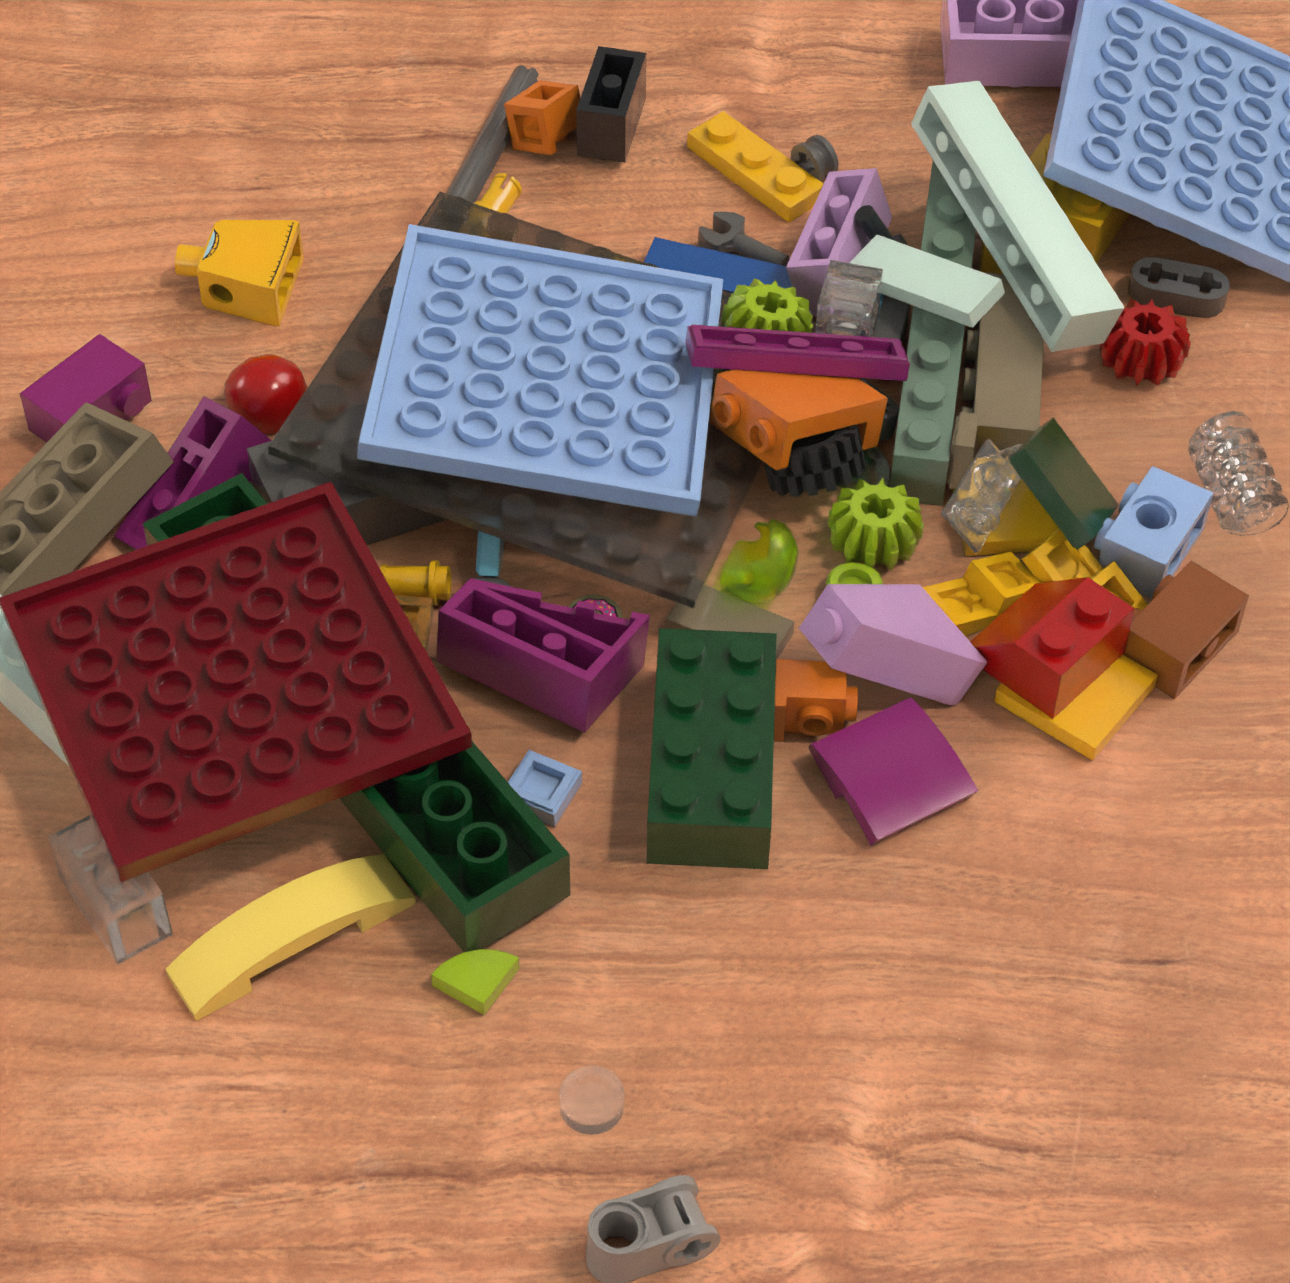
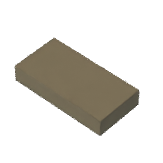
[666,580,794,659]

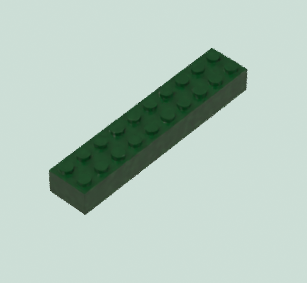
[143,473,571,952]

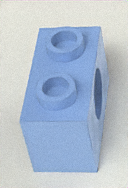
[1094,466,1213,599]

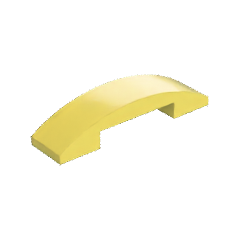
[166,854,416,1021]

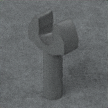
[698,212,790,266]

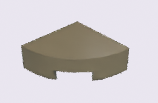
[946,412,979,491]

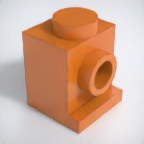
[504,80,580,155]
[774,659,858,742]

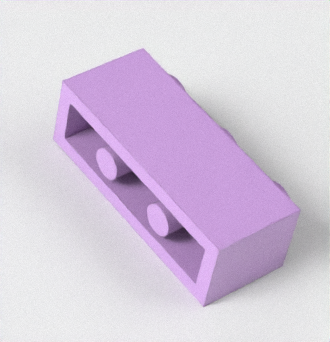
[786,168,892,317]

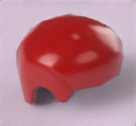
[224,354,311,434]

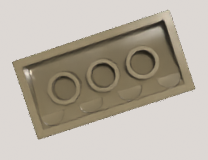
[0,402,174,596]

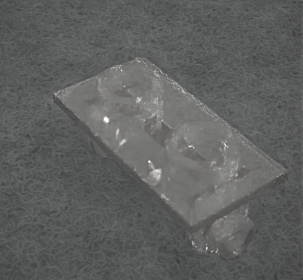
[941,439,1022,553]

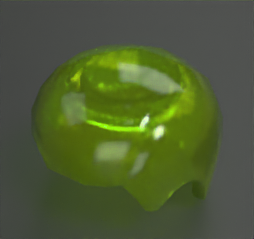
[719,519,799,604]

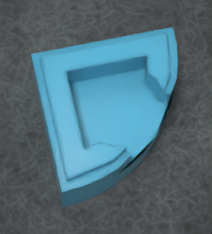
[476,519,505,577]

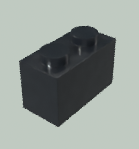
[576,46,646,163]

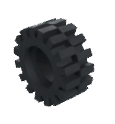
[764,424,866,497]

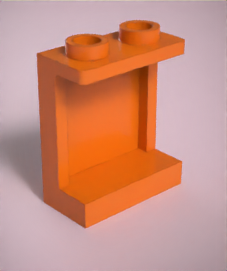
[709,370,888,470]

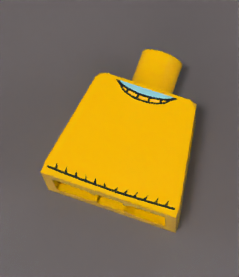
[175,220,304,326]

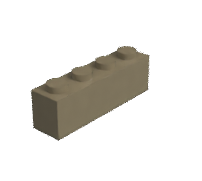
[962,272,1044,459]

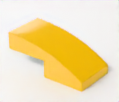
[1021,529,1148,610]
[922,551,1041,636]

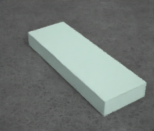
[845,235,1005,328]

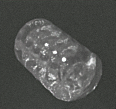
[1188,411,1289,536]

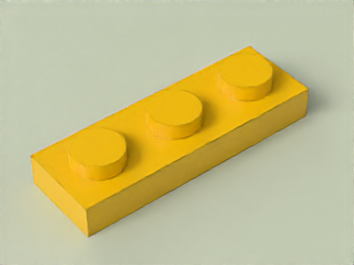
[687,111,824,223]

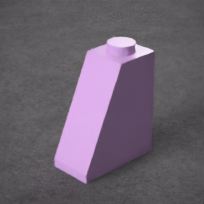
[799,584,987,705]

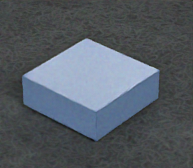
[508,750,582,827]

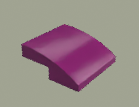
[808,697,979,846]

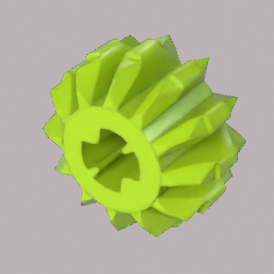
[721,278,813,333]
[828,477,924,571]

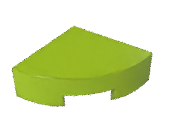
[431,949,520,1015]

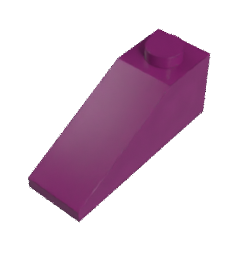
[114,396,272,550]

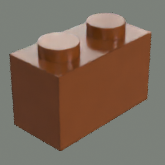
[1123,560,1249,699]

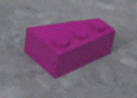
[436,578,650,733]

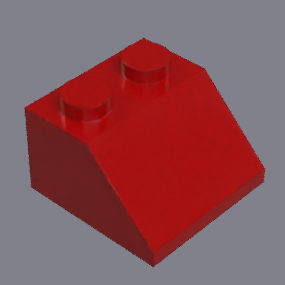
[970,577,1135,719]

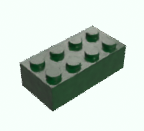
[646,628,777,869]

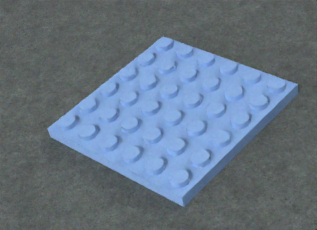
[1043,0,1290,283]
[357,224,723,517]

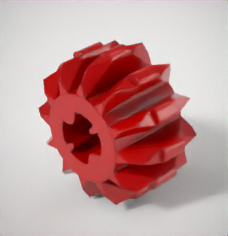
[1099,298,1191,387]

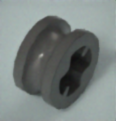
[790,134,839,182]

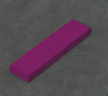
[685,325,910,381]

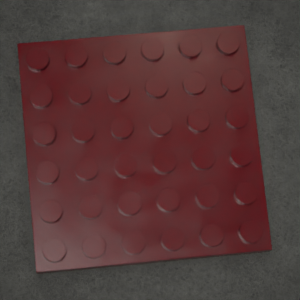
[0,482,472,882]

